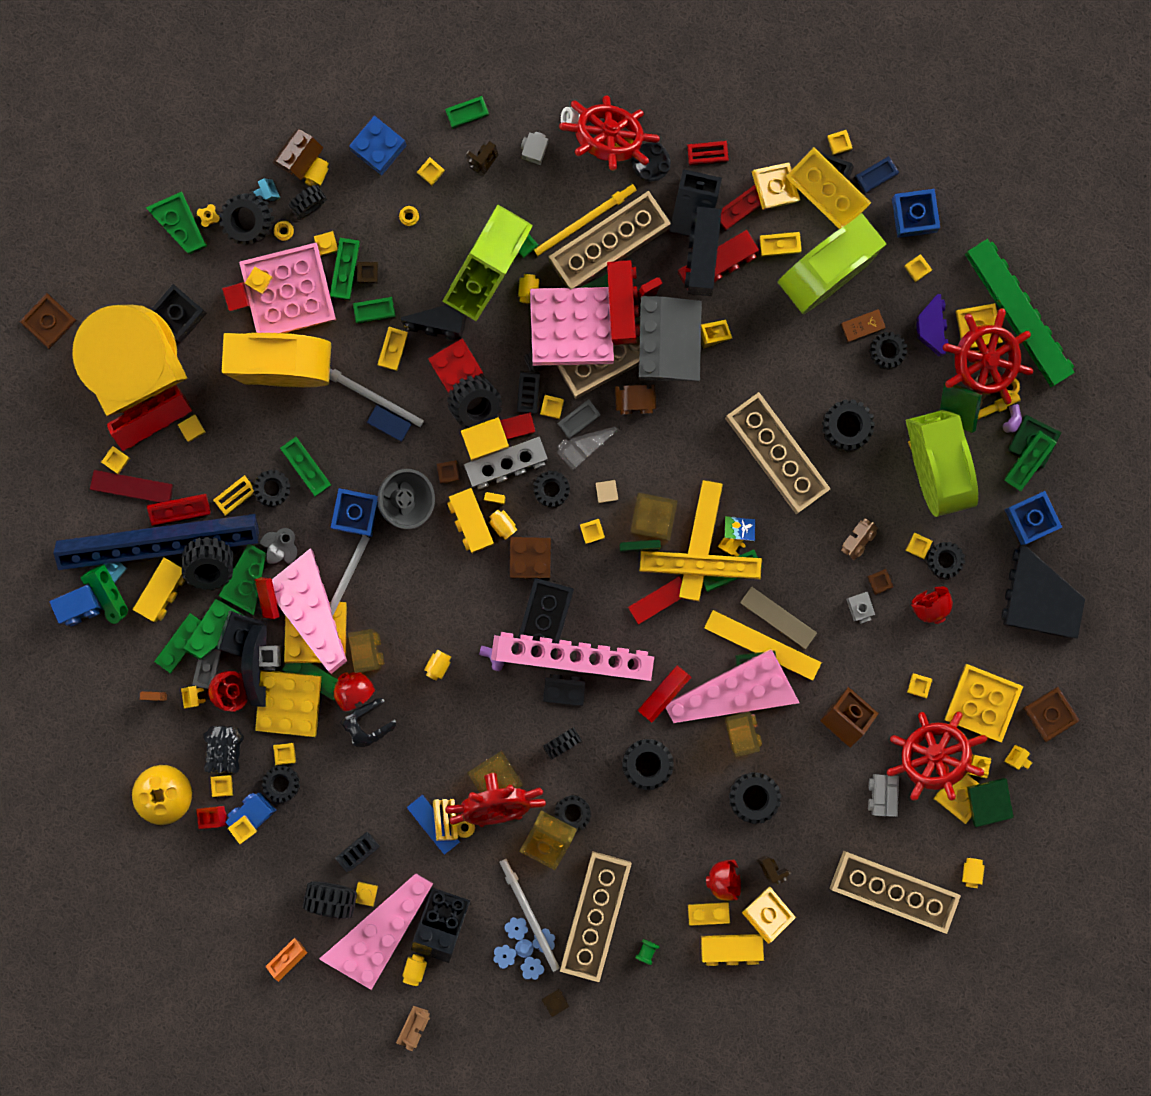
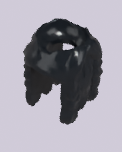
[340,698,396,747]
[203,725,244,774]

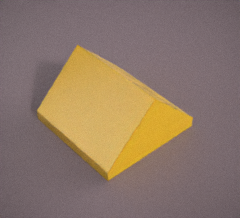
[461,417,509,461]

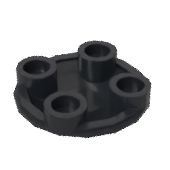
[631,142,671,182]

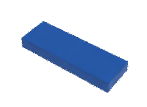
[407,795,460,855]

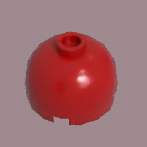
[911,586,953,624]
[208,671,248,711]
[333,672,375,711]
[706,860,741,901]

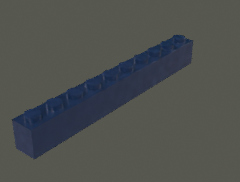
[54,514,259,570]

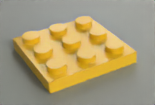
[284,602,347,663]
[944,664,1023,743]
[255,670,322,737]

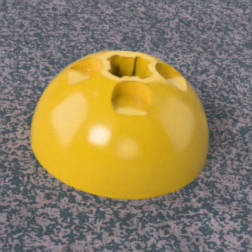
[132,765,192,825]

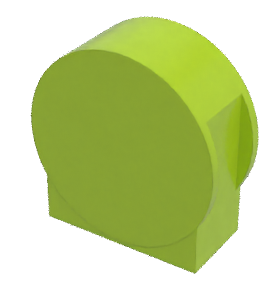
[443,205,533,321]
[778,213,887,314]
[905,410,978,517]

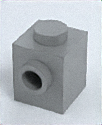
[521,132,548,165]
[846,592,875,624]
[259,646,281,670]

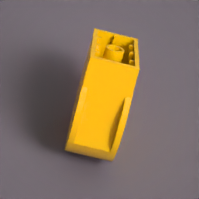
[73,305,188,416]
[222,333,331,387]

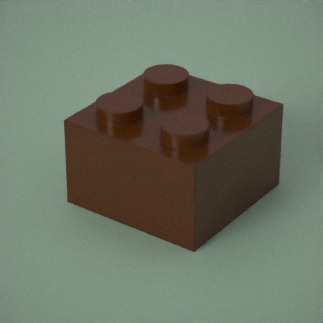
[510,537,551,579]

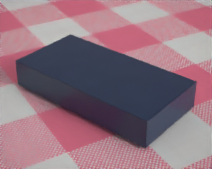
[855,156,899,194]
[367,405,412,442]

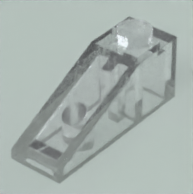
[557,427,618,471]

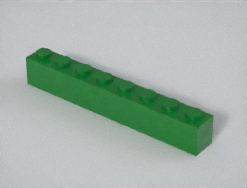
[965,239,1075,387]

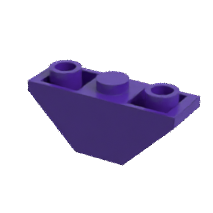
[916,294,948,357]

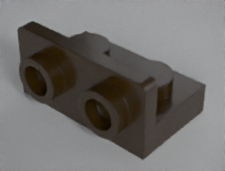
[466,141,499,174]
[757,856,791,885]

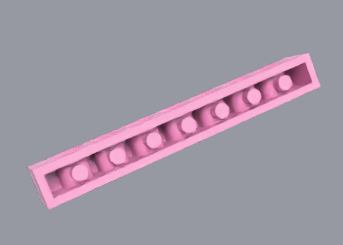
[491,632,654,681]

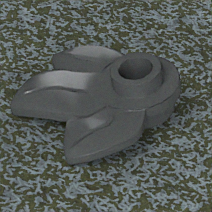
[260,528,297,565]

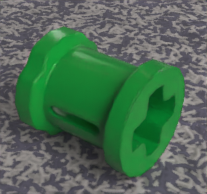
[635,939,659,965]

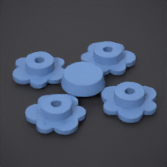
[494,917,555,980]

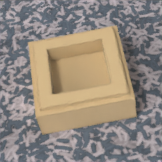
[595,480,618,503]

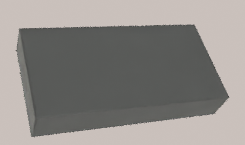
[557,399,601,440]

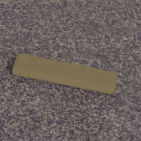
[740,586,817,649]

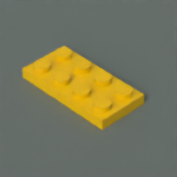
[786,147,871,229]

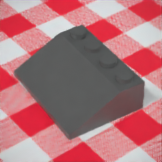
[639,296,702,381]

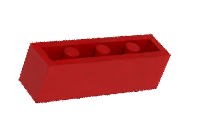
[678,230,759,290]
[607,260,640,345]
[107,384,192,451]

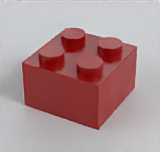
[428,338,484,394]

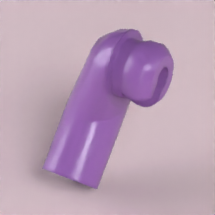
[1003,404,1022,433]
[479,646,504,671]

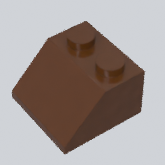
[272,129,323,180]
[820,687,879,748]

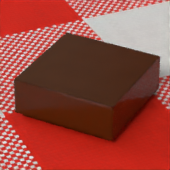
[436,460,460,484]
[867,569,893,595]

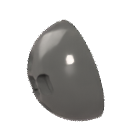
[377,469,435,529]

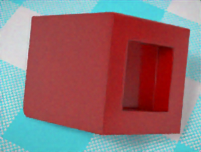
[222,282,250,311]

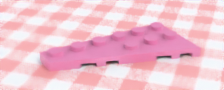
[272,548,347,674]
[665,649,799,723]
[320,874,433,990]

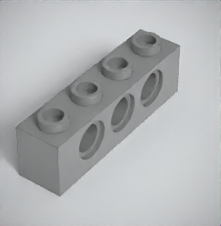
[464,437,548,490]

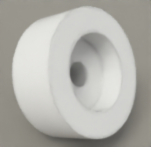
[561,107,580,124]

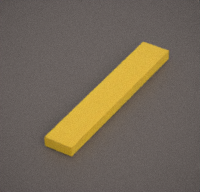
[679,480,723,601]
[639,551,762,579]
[704,610,822,681]

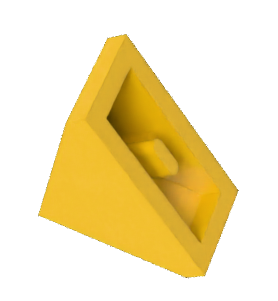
[701,320,732,349]

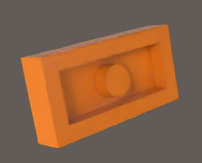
[266,938,307,982]

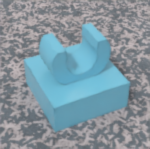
[254,178,280,201]
[103,562,127,583]

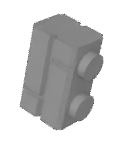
[868,774,899,816]

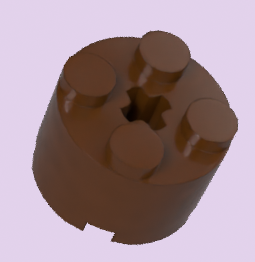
[615,385,656,415]

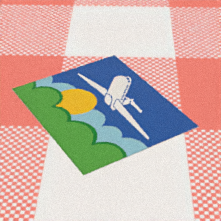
[725,516,755,541]

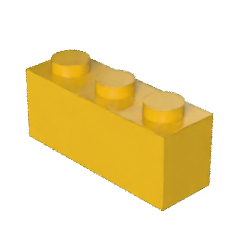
[447,488,494,554]
[133,558,186,622]
[701,934,764,966]

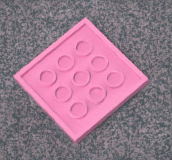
[239,242,336,333]
[530,287,614,366]

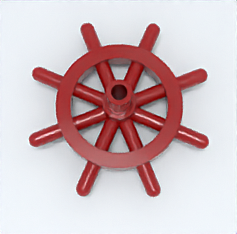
[559,95,660,171]
[943,308,1033,405]
[887,712,987,801]
[445,773,546,827]

